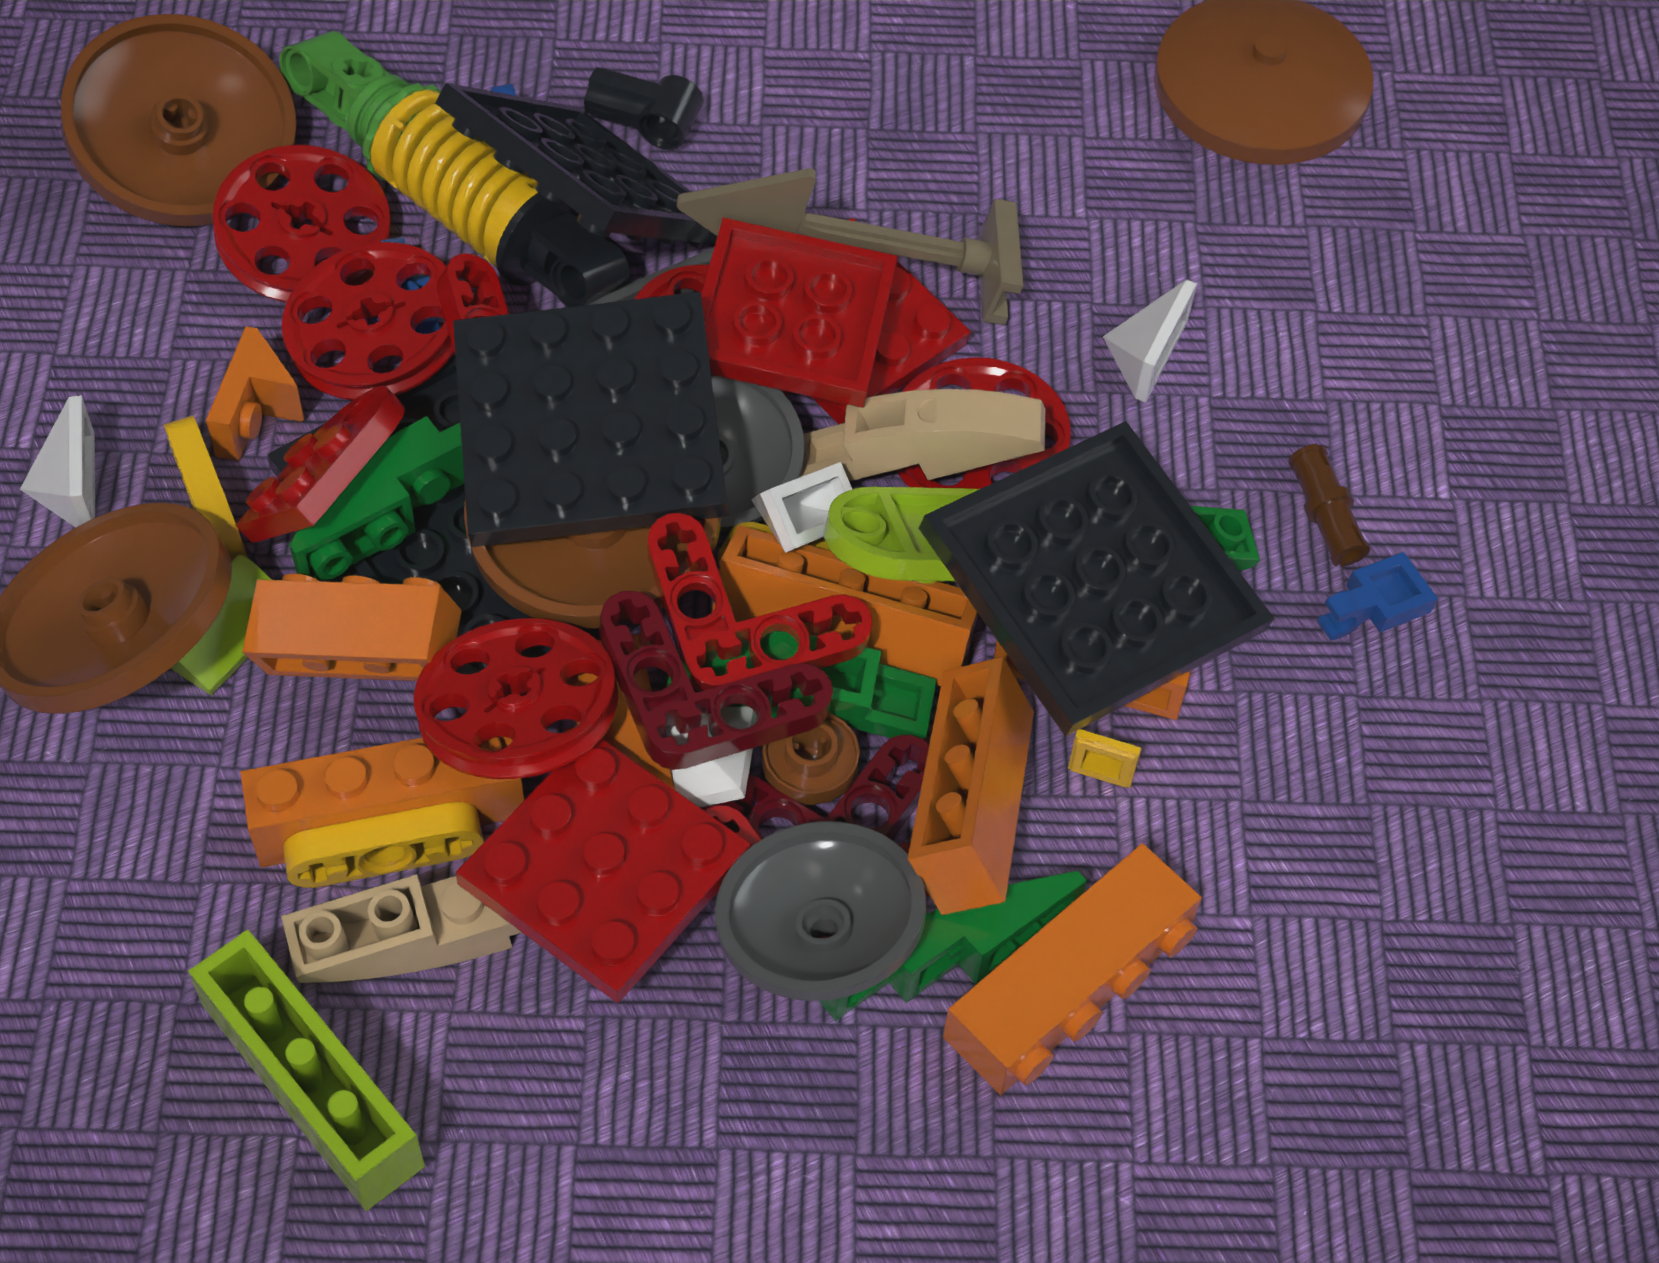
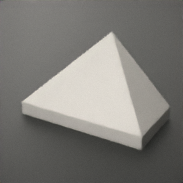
[1103,279,1197,403]
[20,395,95,528]
[751,462,852,553]
[665,706,758,808]

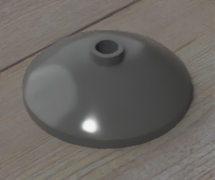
[711,375,805,532]
[715,822,926,1001]

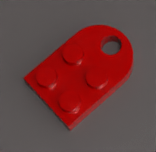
[235,386,405,543]

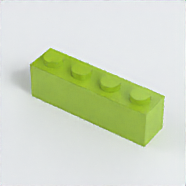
[188,929,425,1212]

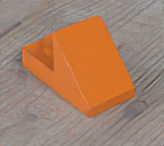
[206,326,305,461]

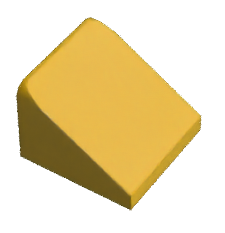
[1068,729,1142,788]

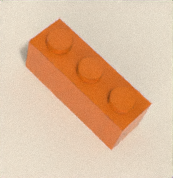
[242,573,462,681]

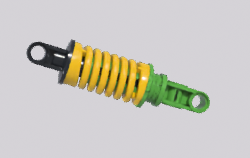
[279,31,630,307]

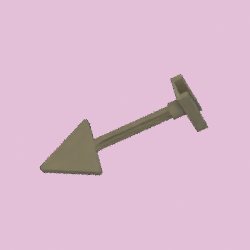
[677,168,1024,325]

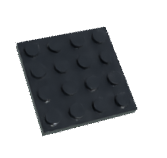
[435,83,717,248]
[453,292,729,547]
[918,421,1275,737]

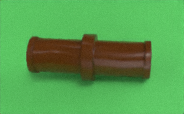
[1288,444,1370,567]

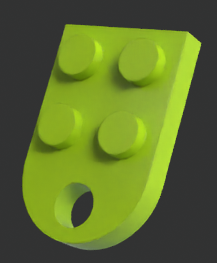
[824,487,979,584]

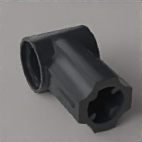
[584,67,704,150]

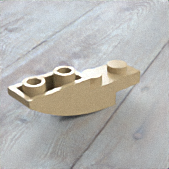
[799,389,1045,481]
[281,874,522,983]

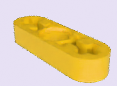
[163,415,247,562]
[283,802,484,888]

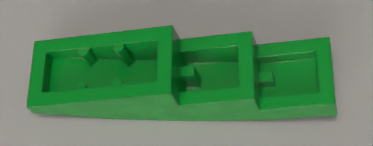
[819,871,1087,1021]

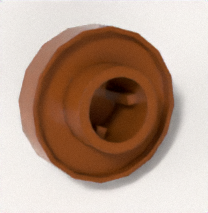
[762,712,860,805]

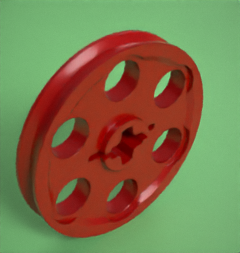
[213,145,390,302]
[282,242,454,400]
[897,357,1071,489]
[414,618,619,779]

